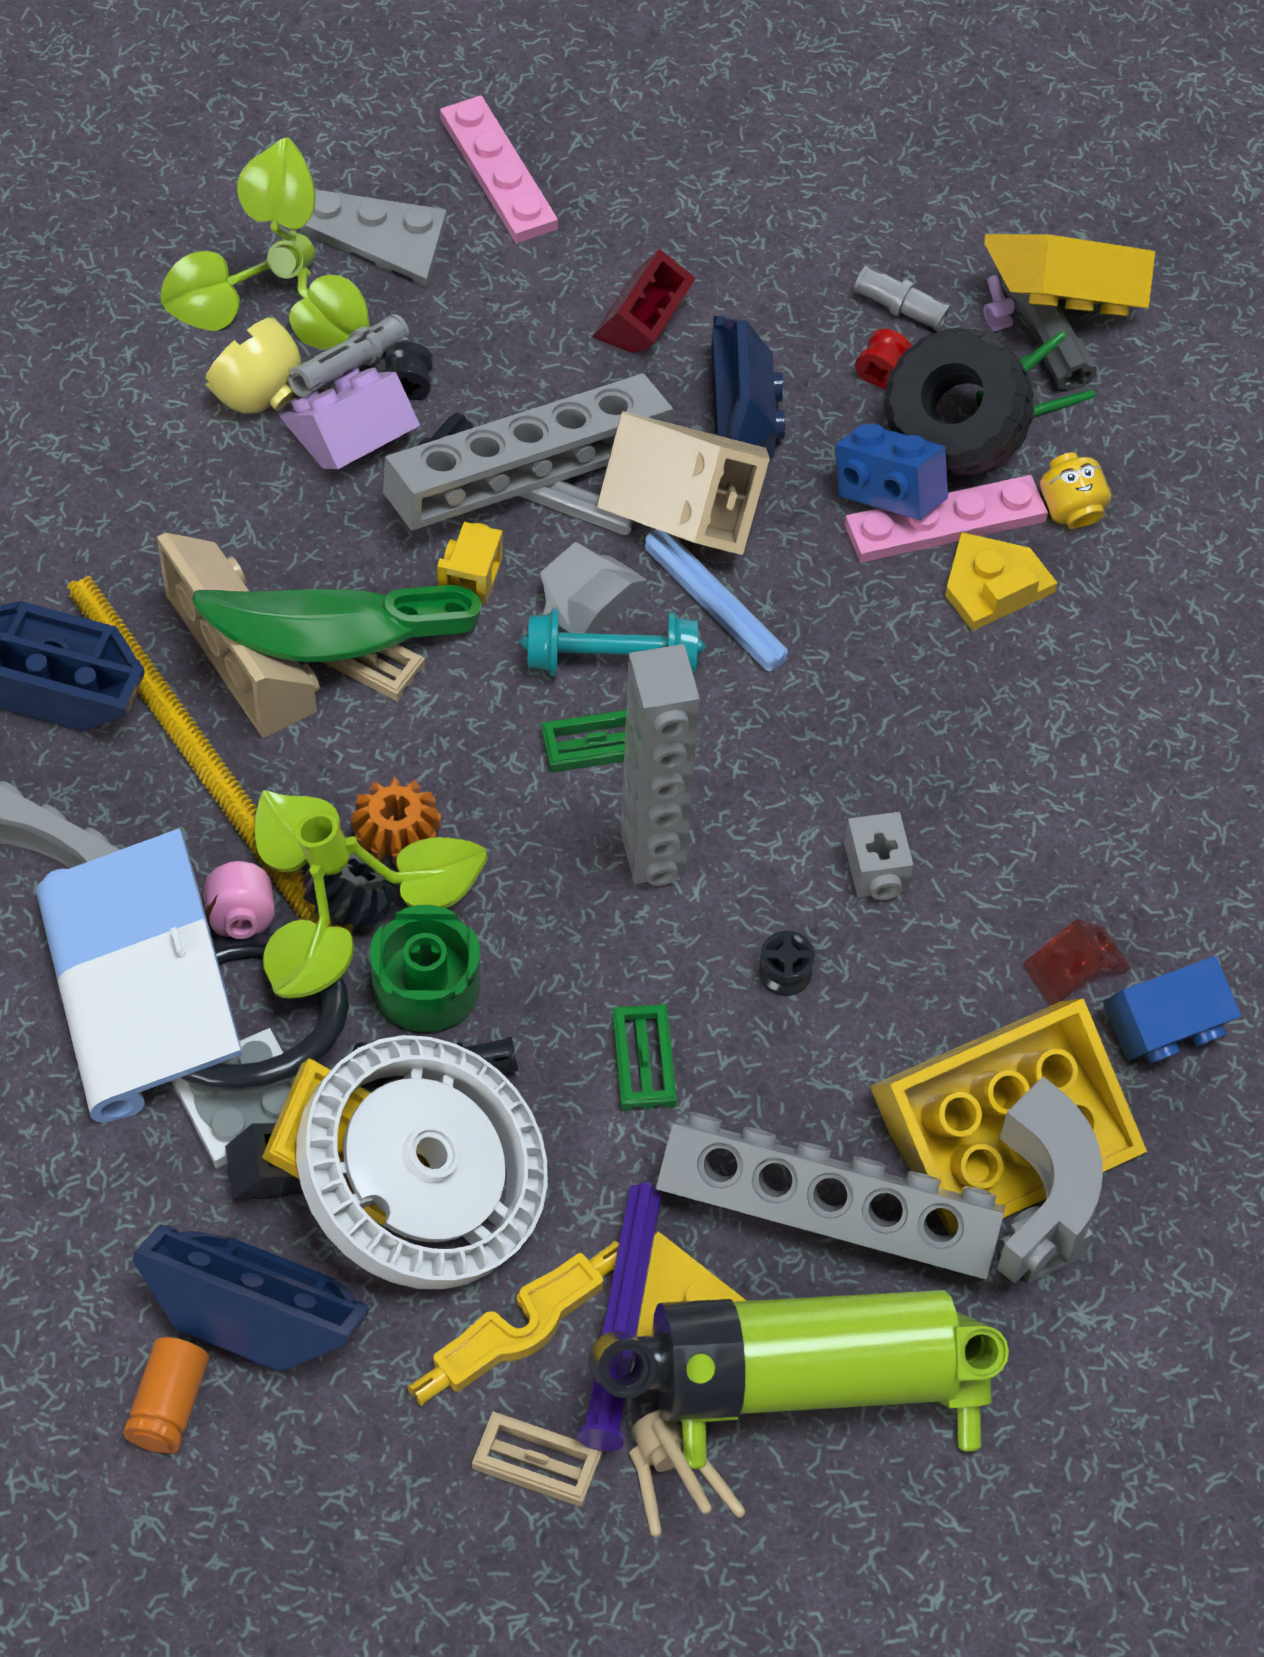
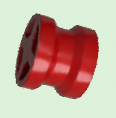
[855,328,912,389]

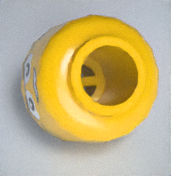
[1040,452,1111,529]

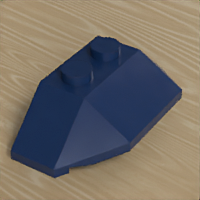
[711,316,785,460]
[0,601,145,731]
[133,1225,369,1372]

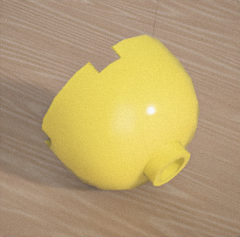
[205,317,302,414]

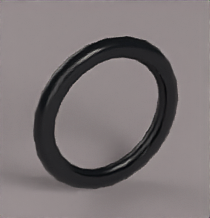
[180,932,349,1092]

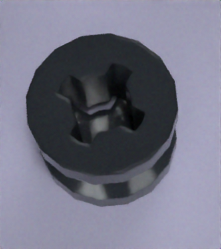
[385,342,433,400]
[759,930,815,996]

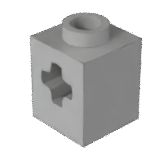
[844,812,914,900]

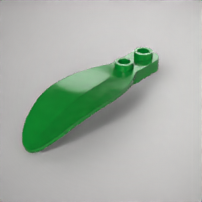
[192,585,482,662]

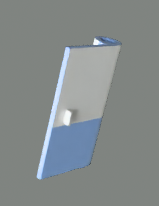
[35,828,243,1123]

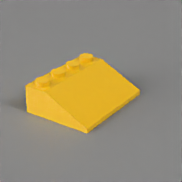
[870,998,1147,1235]

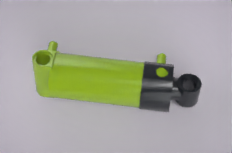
[588,1290,1009,1469]

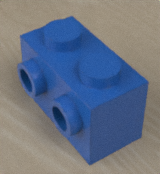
[835,423,948,520]
[1102,956,1241,1064]

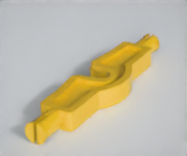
[407,1241,619,1407]

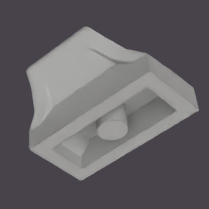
[540,542,647,634]

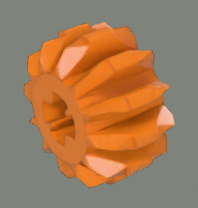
[350,775,441,868]

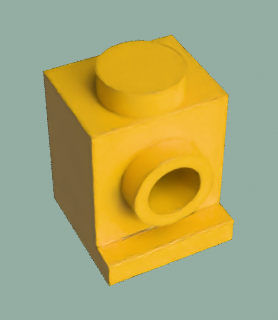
[437,522,503,605]

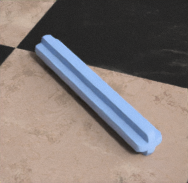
[645,529,788,672]

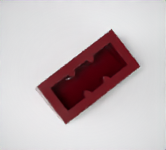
[592,248,696,352]

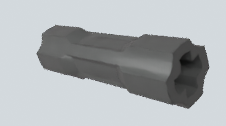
[1002,278,1097,391]

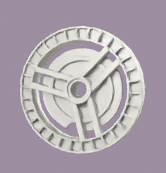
[296,1035,548,1289]

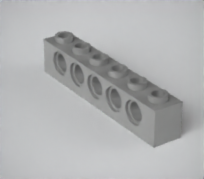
[383,373,673,531]
[621,644,700,886]
[656,1112,1005,1280]

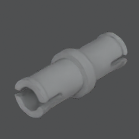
[854,264,952,332]

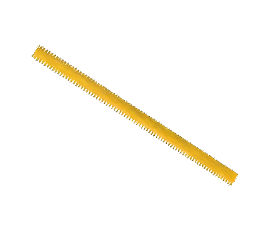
[67,576,341,927]

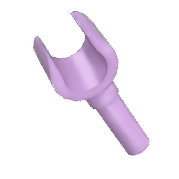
[983,275,1015,332]

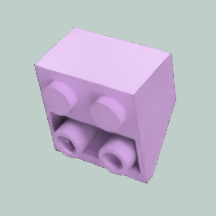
[279,368,420,469]

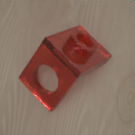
[1024,919,1132,1005]

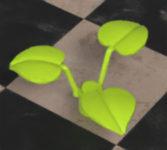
[161,137,370,350]
[254,790,488,998]

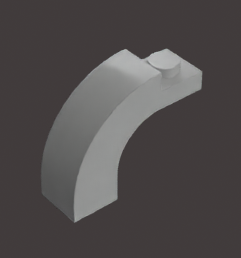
[997,1077,1103,1284]

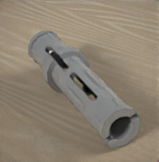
[288,314,409,397]

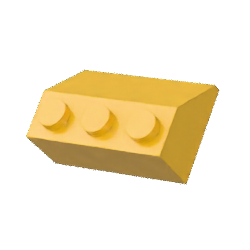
[984,234,1155,316]

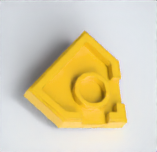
[945,532,1058,631]

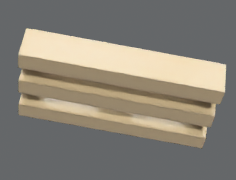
[323,644,425,702]
[472,1411,603,1508]

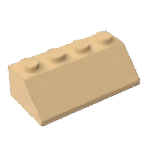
[157,533,320,738]

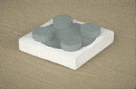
[171,1028,296,1168]

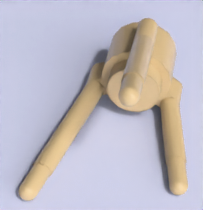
[629,1410,745,1537]

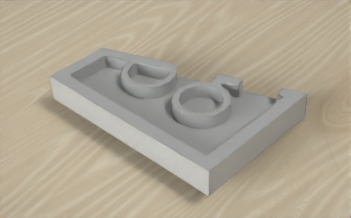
[300,189,447,288]

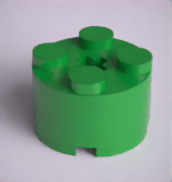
[370,905,481,1032]

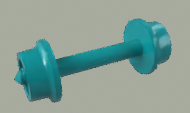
[518,608,707,677]

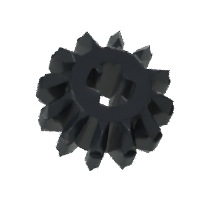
[303,850,397,934]

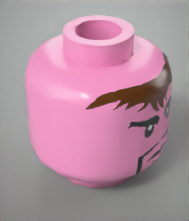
[203,861,275,939]

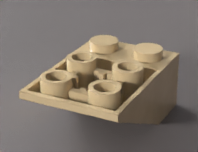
[597,411,770,555]

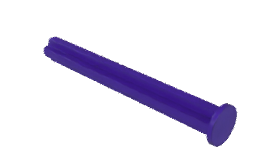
[577,1182,662,1451]

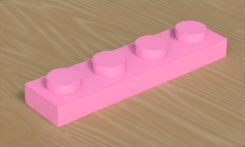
[440,95,558,243]
[844,475,1048,563]

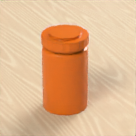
[122,1337,210,1454]

